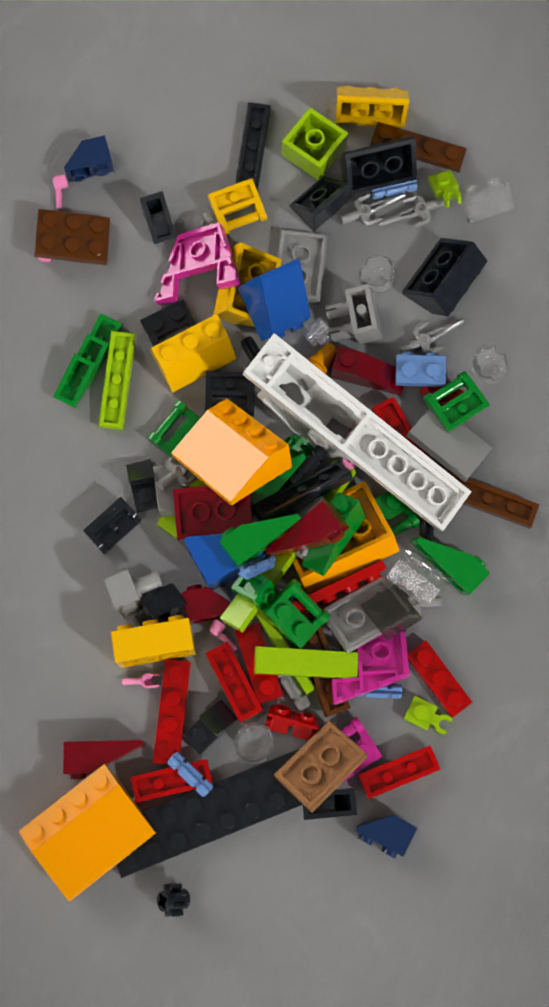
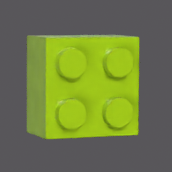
[282,107,348,181]

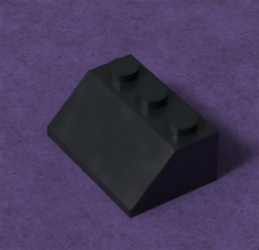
[340,136,417,195]
[401,238,488,317]

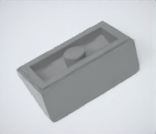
[153,466,184,517]

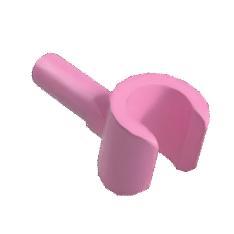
[53,174,68,209]
[209,620,237,652]
[122,673,160,689]

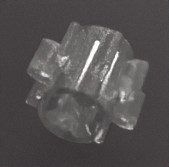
[302,317,332,346]

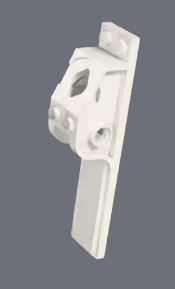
[242,333,472,532]

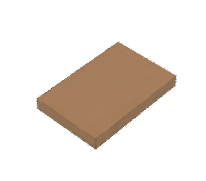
[274,720,367,813]

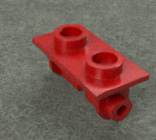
[265,704,320,741]

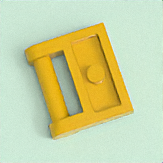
[208,178,267,235]

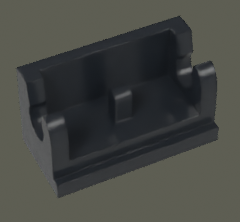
[83,496,141,555]

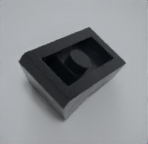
[139,191,177,245]
[126,459,158,513]
[135,583,187,626]
[182,700,238,755]
[303,788,357,820]

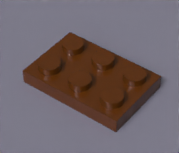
[34,209,110,265]

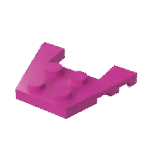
[155,222,241,306]
[326,606,409,705]

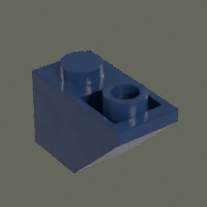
[64,135,114,182]
[354,815,417,859]

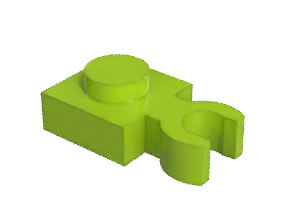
[428,170,461,208]
[403,696,453,735]

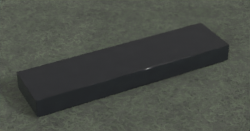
[235,102,271,192]
[252,461,353,521]

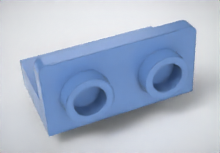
[395,352,446,387]

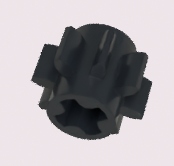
[157,883,190,917]

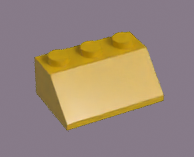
[335,85,409,127]
[213,242,282,326]
[149,314,237,393]
[111,615,197,668]

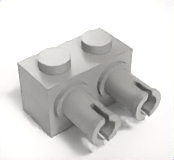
[325,284,383,344]
[104,570,164,616]

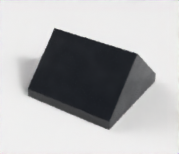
[289,176,350,231]

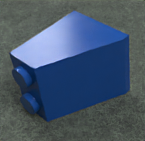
[237,258,311,341]
[184,534,265,590]

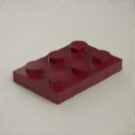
[173,486,254,541]

